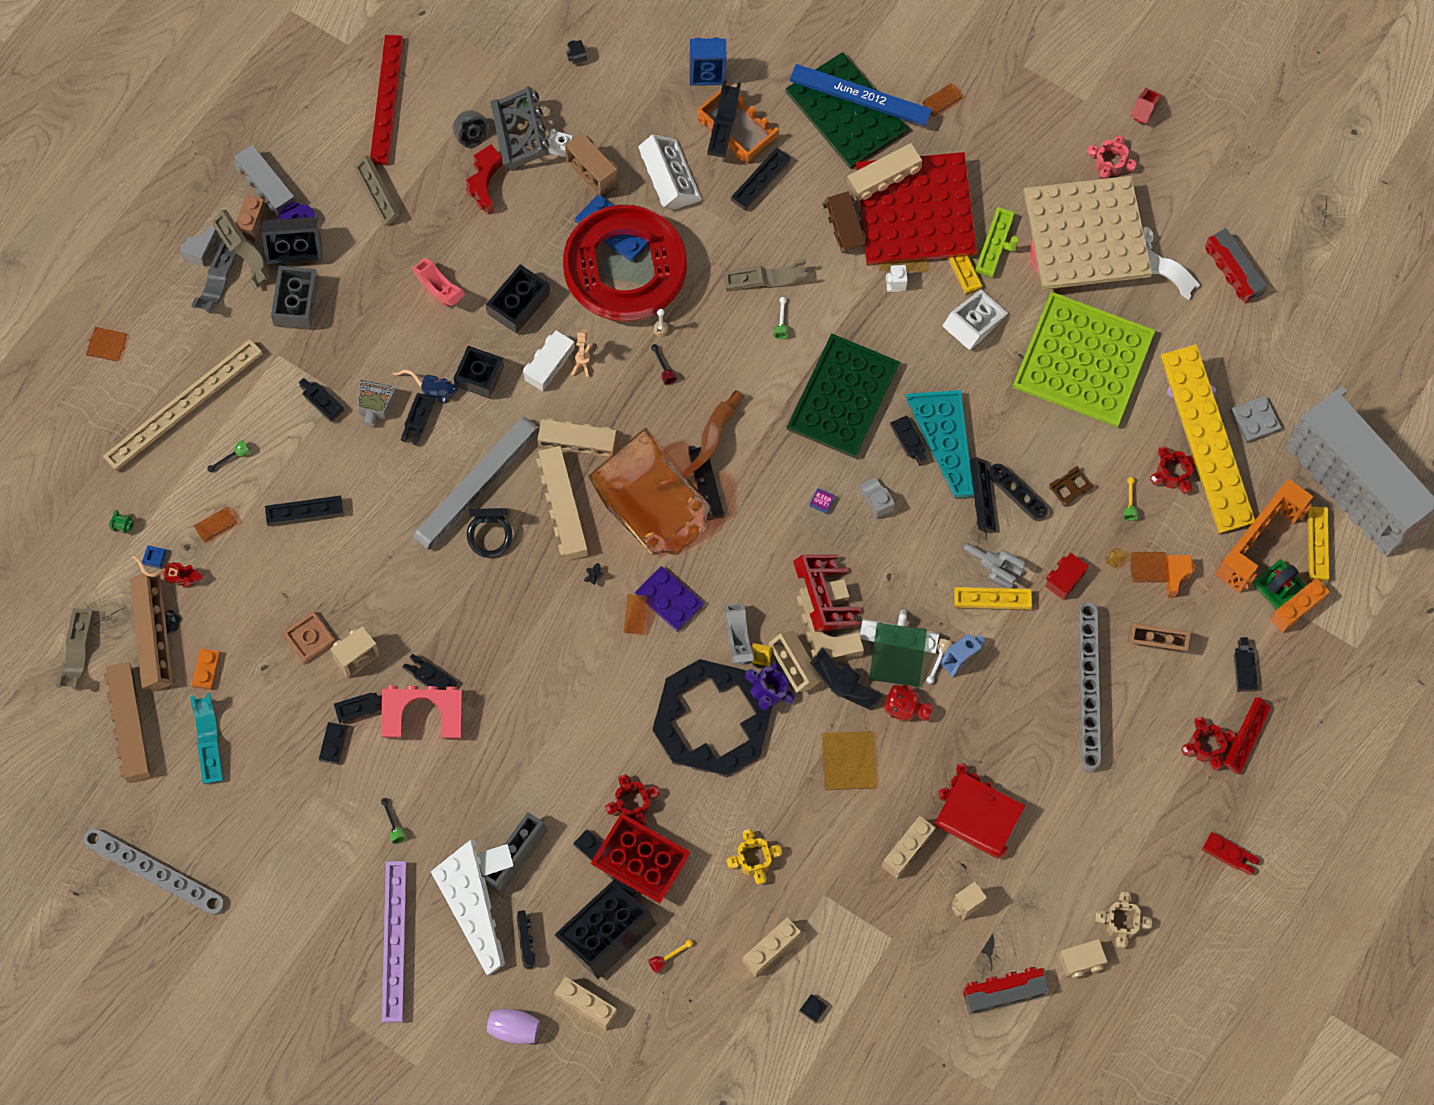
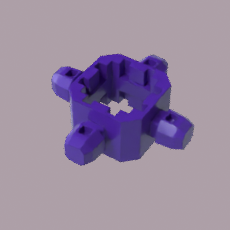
[744,663,795,710]

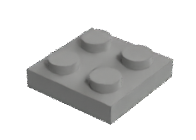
[1230,396,1281,443]

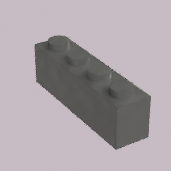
[481,812,548,894]

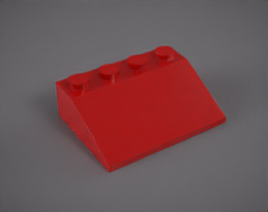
[590,813,690,904]

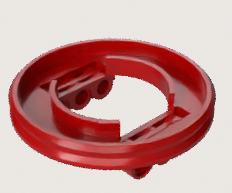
[563,205,687,321]

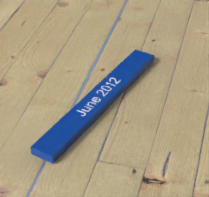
[790,64,932,127]

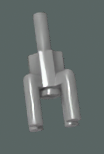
[963,543,1026,589]

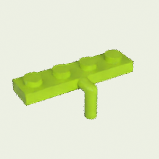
[975,207,1018,278]

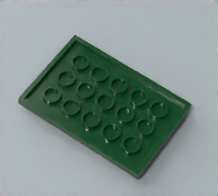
[785,52,908,169]
[786,333,900,458]

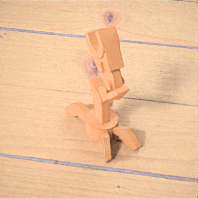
[571,330,594,377]

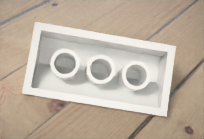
[638,134,702,209]

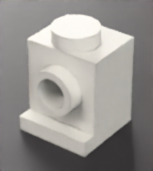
[548,129,573,157]
[886,265,907,292]

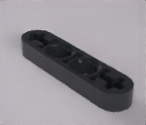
[989,463,1047,521]

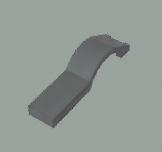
[192,241,238,313]

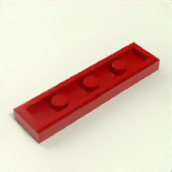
[1224,697,1271,774]

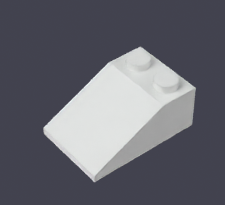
[943,289,1008,350]

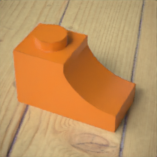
[1165,555,1195,598]

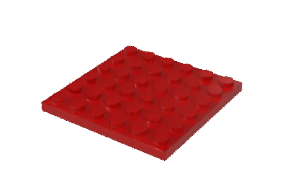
[856,152,977,265]

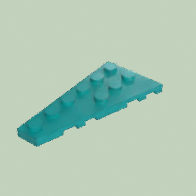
[904,390,974,498]

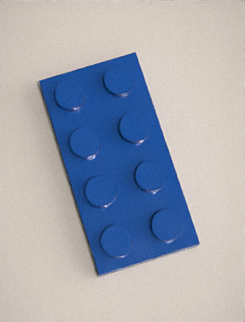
[575,194,649,262]

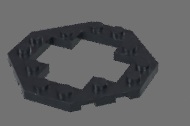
[652,659,773,777]

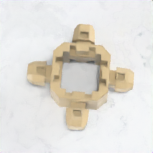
[1095,892,1152,949]

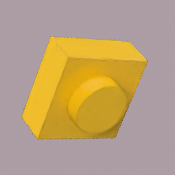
[751,643,773,666]

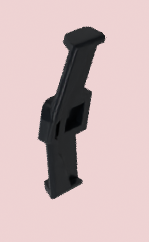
[810,647,884,710]

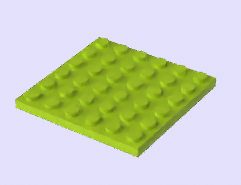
[1012,292,1155,428]

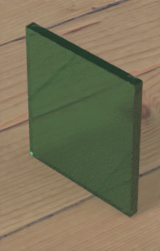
[869,622,927,687]

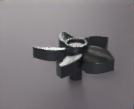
[584,563,604,585]

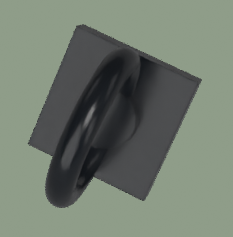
[467,508,513,558]

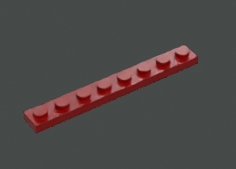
[370,34,403,166]

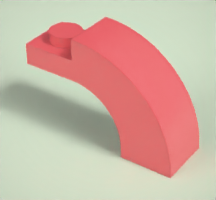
[411,258,465,307]

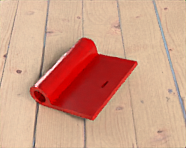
[934,772,1025,859]

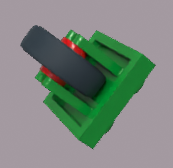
[1252,559,1306,610]

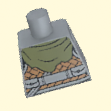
[358,380,397,427]

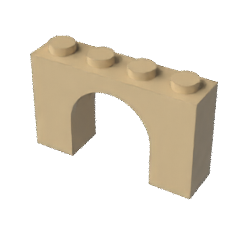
[796,579,864,663]

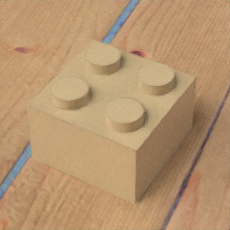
[330,626,380,678]

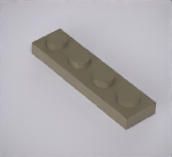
[354,156,400,226]

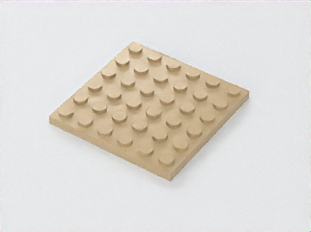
[1023,176,1152,290]

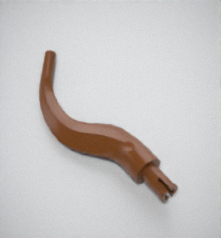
[654,390,744,491]

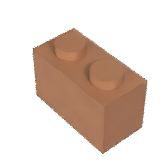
[235,195,267,241]

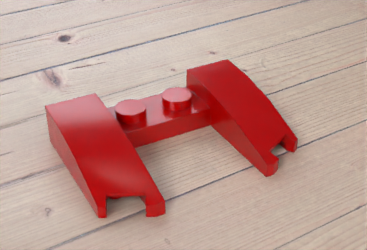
[793,554,861,632]

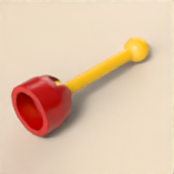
[648,939,693,974]

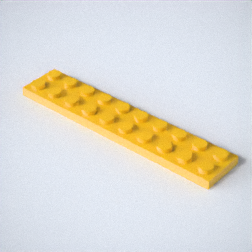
[1160,344,1255,534]

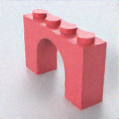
[381,686,462,739]

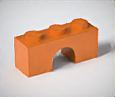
[1270,578,1330,633]

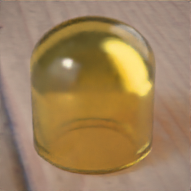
[1105,548,1125,568]

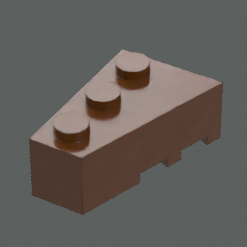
[822,191,867,253]

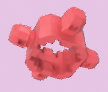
[1087,135,1137,179]

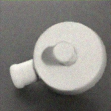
[1143,227,1154,249]

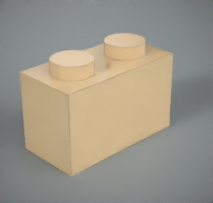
[952,882,987,920]
[1058,939,1107,979]

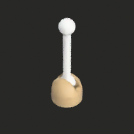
[653,309,668,337]
[926,639,953,684]

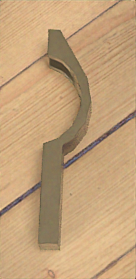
[211,210,269,289]
[724,259,808,291]
[56,608,94,689]

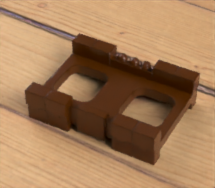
[1049,466,1093,507]

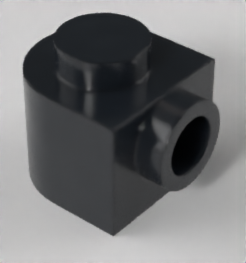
[566,40,587,64]

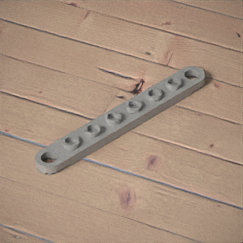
[83,829,224,915]

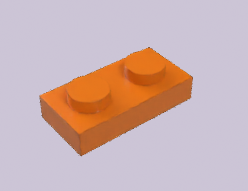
[192,648,220,690]

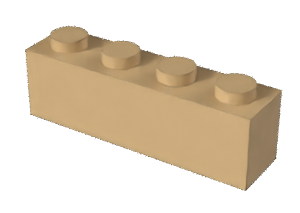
[847,143,922,201]
[538,418,616,458]

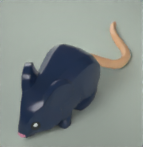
[393,370,459,403]

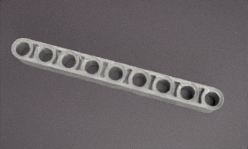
[413,416,539,550]
[1077,602,1101,773]

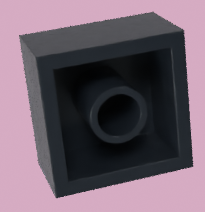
[453,346,504,399]

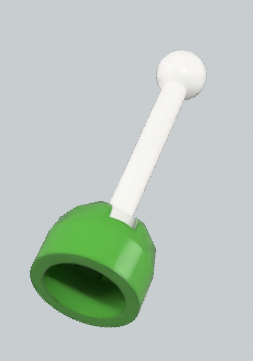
[773,297,788,340]

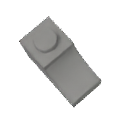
[180,225,219,267]
[859,478,895,519]

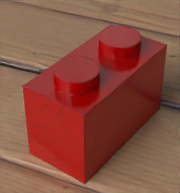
[1045,552,1089,600]

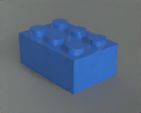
[689,37,727,86]

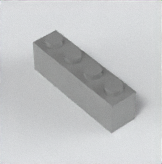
[234,145,295,217]

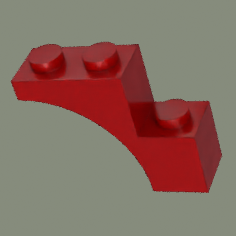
[466,144,503,215]

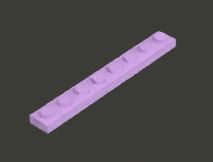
[382,861,407,1023]

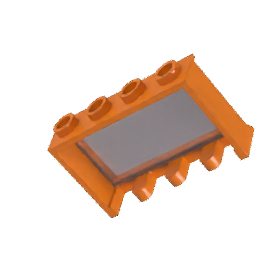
[697,83,779,164]

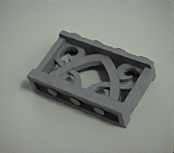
[490,86,550,171]

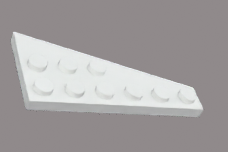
[431,839,505,975]

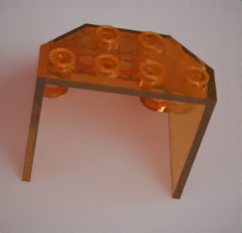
[588,427,710,555]

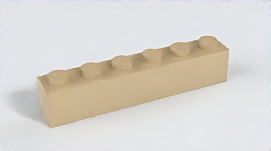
[536,446,588,561]

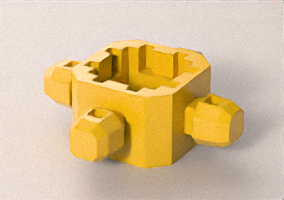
[726,829,782,885]

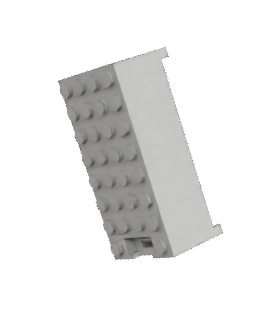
[1286,386,1434,557]

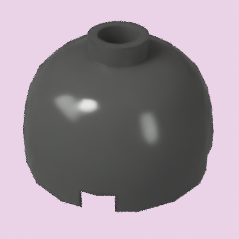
[453,110,490,148]

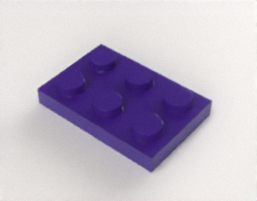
[635,566,703,632]

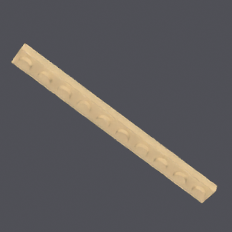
[103,339,263,471]

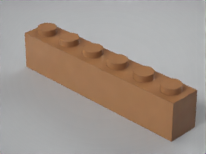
[130,571,173,691]
[104,662,152,783]

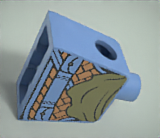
[940,634,985,677]

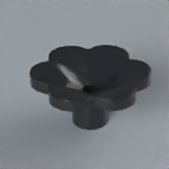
[165,610,181,634]

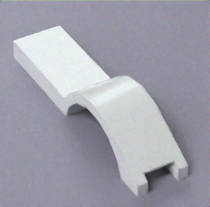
[1147,248,1200,300]

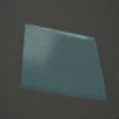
[599,245,654,285]

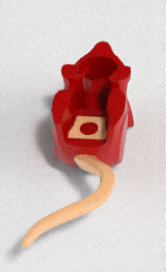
[132,556,204,588]

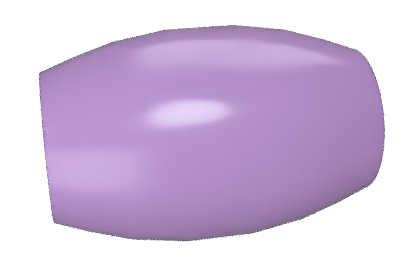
[487,1009,540,1044]

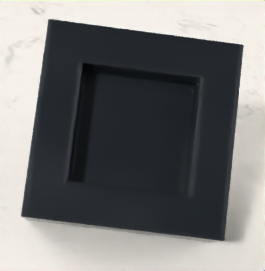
[799,994,828,1024]

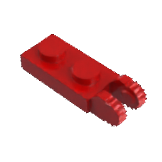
[1201,831,1260,875]

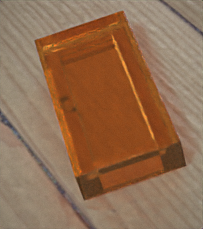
[922,83,962,117]
[194,507,237,543]
[624,594,647,634]

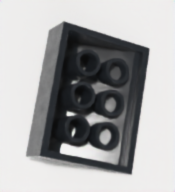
[554,881,657,979]

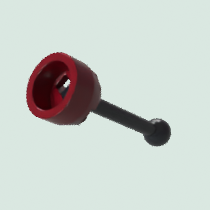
[651,344,678,385]

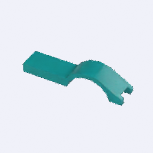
[190,693,224,784]

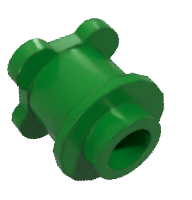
[109,510,134,534]

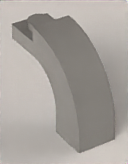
[724,603,753,664]

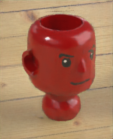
[884,684,933,721]

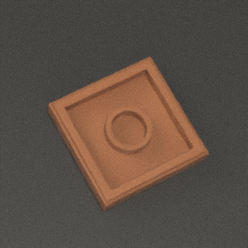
[281,611,336,664]

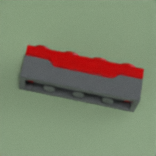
[1205,228,1267,303]
[962,967,1049,1015]

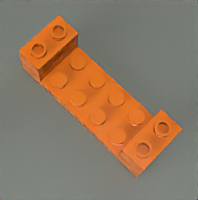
[1215,478,1313,593]

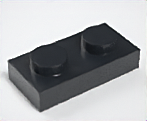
[319,722,348,765]

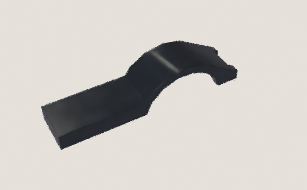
[707,80,741,158]

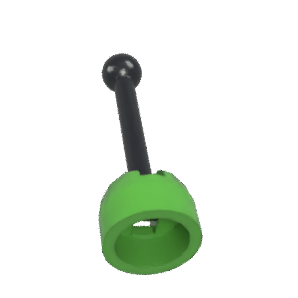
[207,440,250,472]
[381,798,407,844]

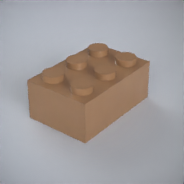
[565,132,618,197]

